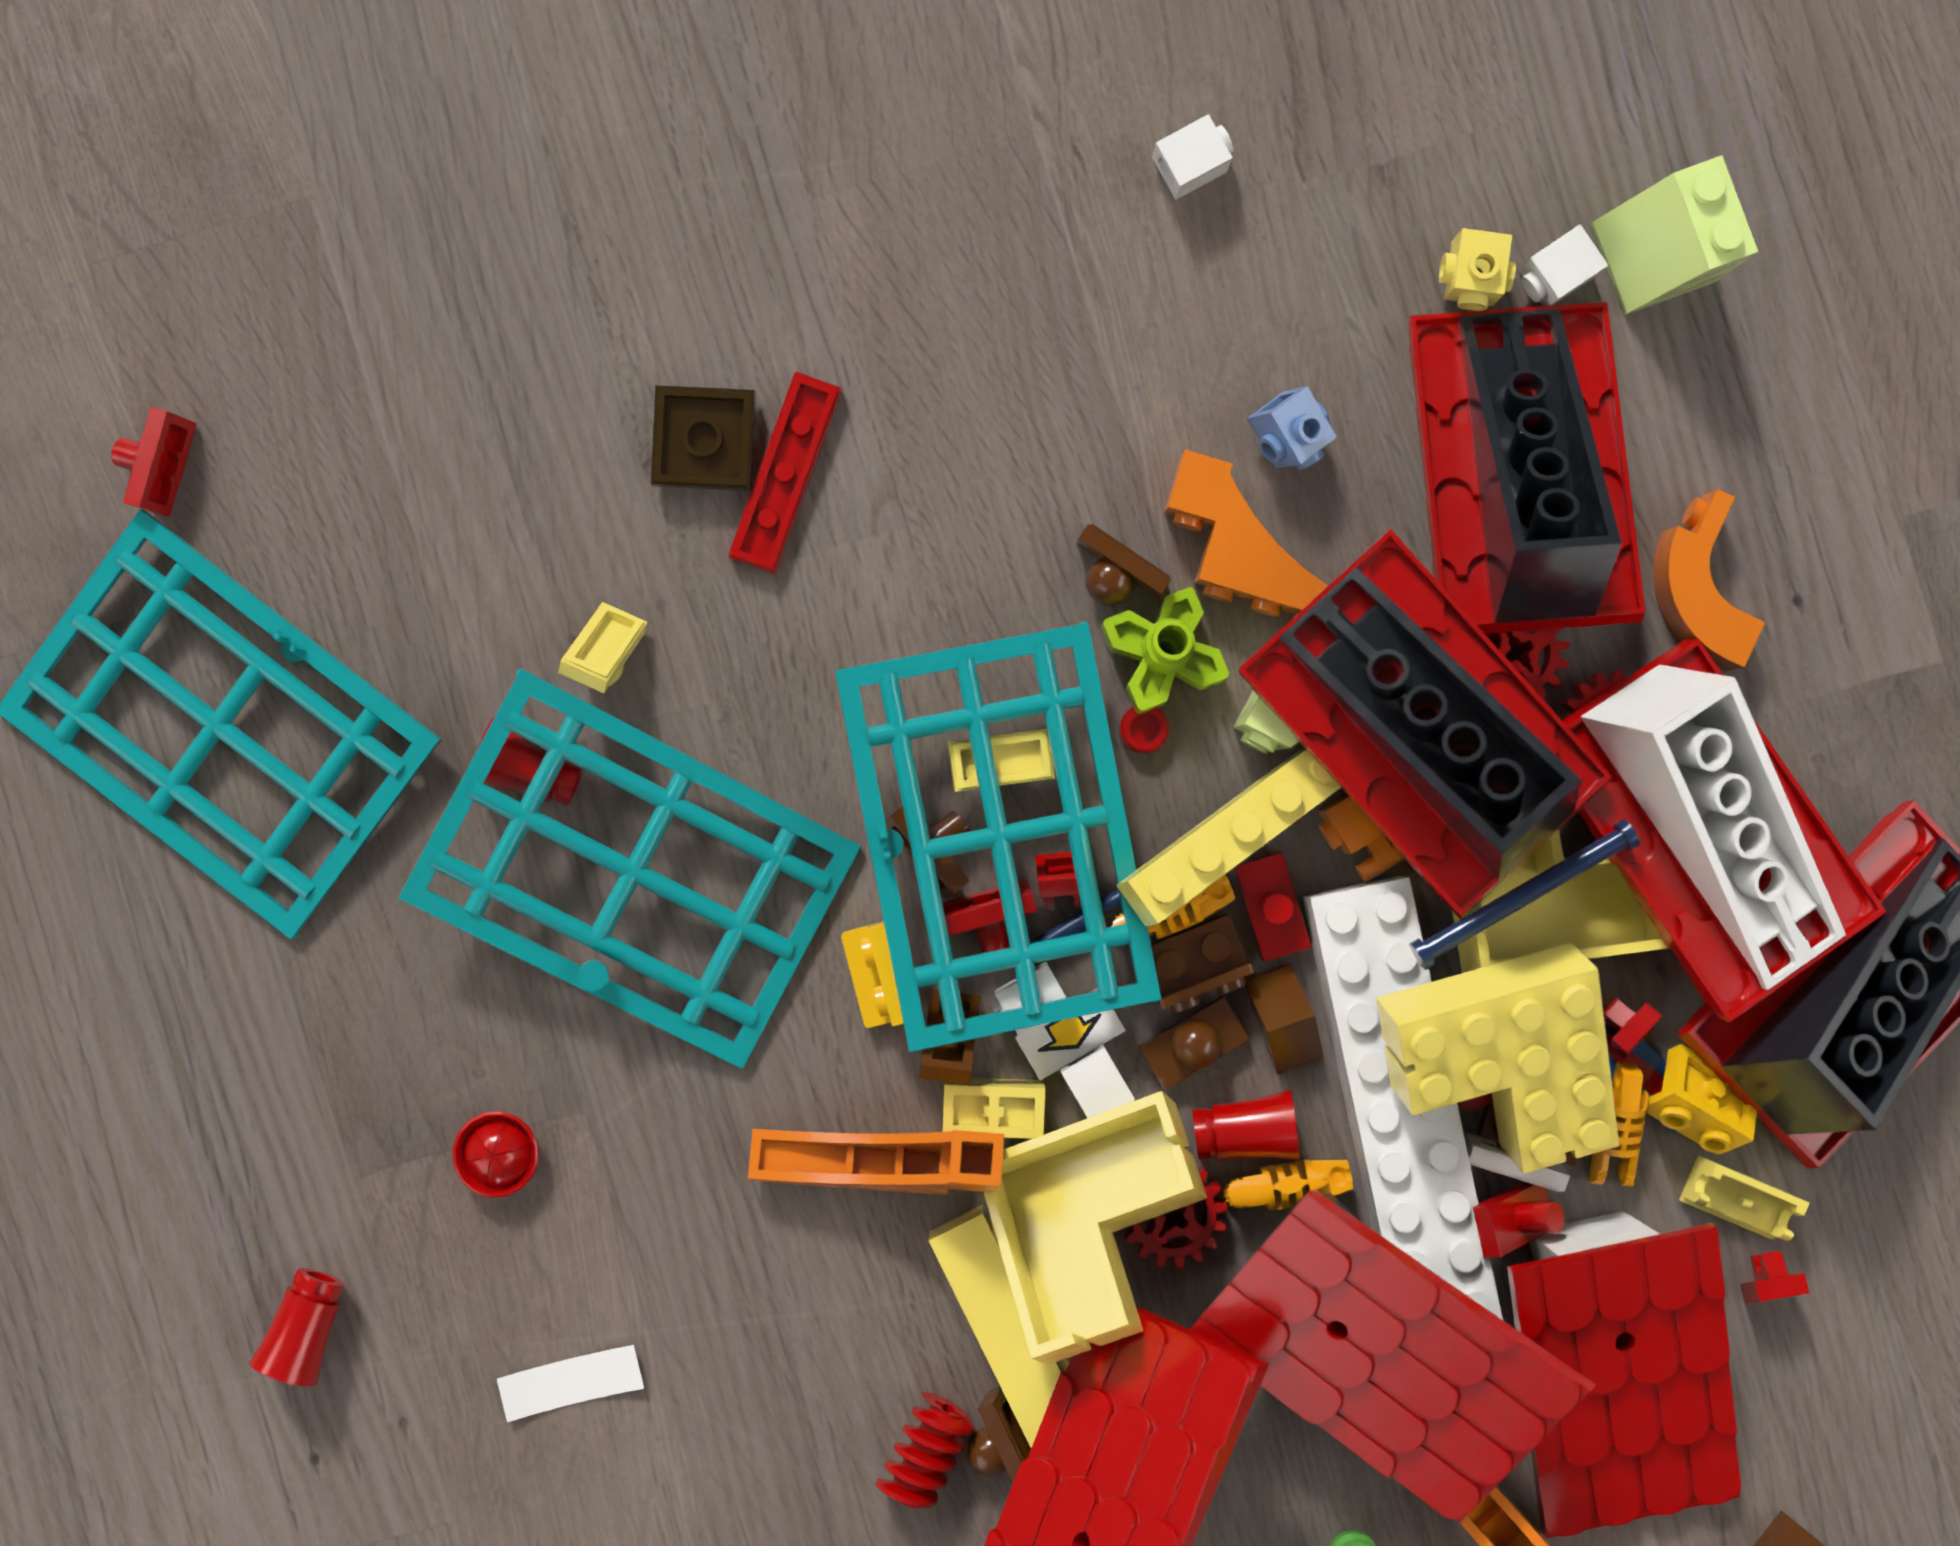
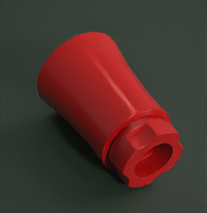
[476,717,584,806]
[1192,1089,1300,1160]
[249,1268,344,1387]

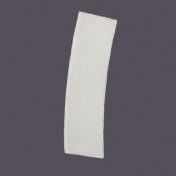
[497,1345,644,1422]

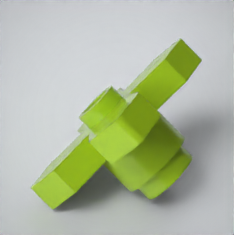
[1101,587,1229,714]

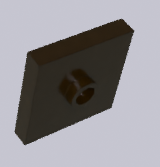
[651,385,756,491]

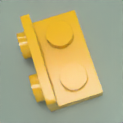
[841,921,903,1028]
[1646,1043,1757,1155]

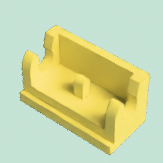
[943,1077,1045,1139]
[1679,1155,1810,1241]

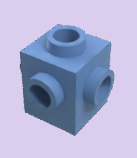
[1246,386,1337,470]

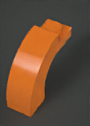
[1653,489,1766,671]

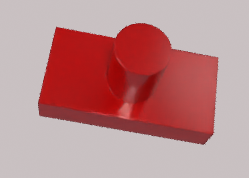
[111,407,197,517]
[1233,852,1311,962]
[942,879,1037,953]
[1473,1182,1564,1257]

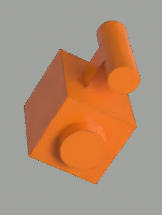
[1318,793,1406,883]

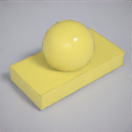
[558,602,647,693]
[947,729,1055,792]

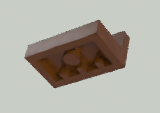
[1151,914,1255,1013]

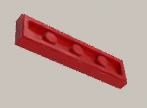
[728,371,842,575]

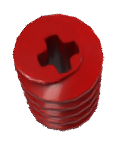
[876,1392,974,1508]

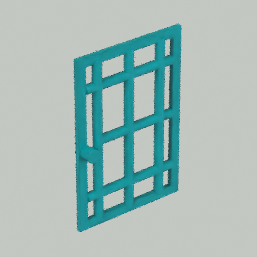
[0,509,442,939]
[835,621,1161,1052]
[398,668,861,1069]

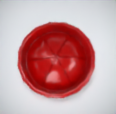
[452,1111,539,1198]

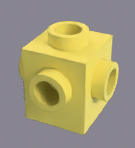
[1439,228,1516,311]

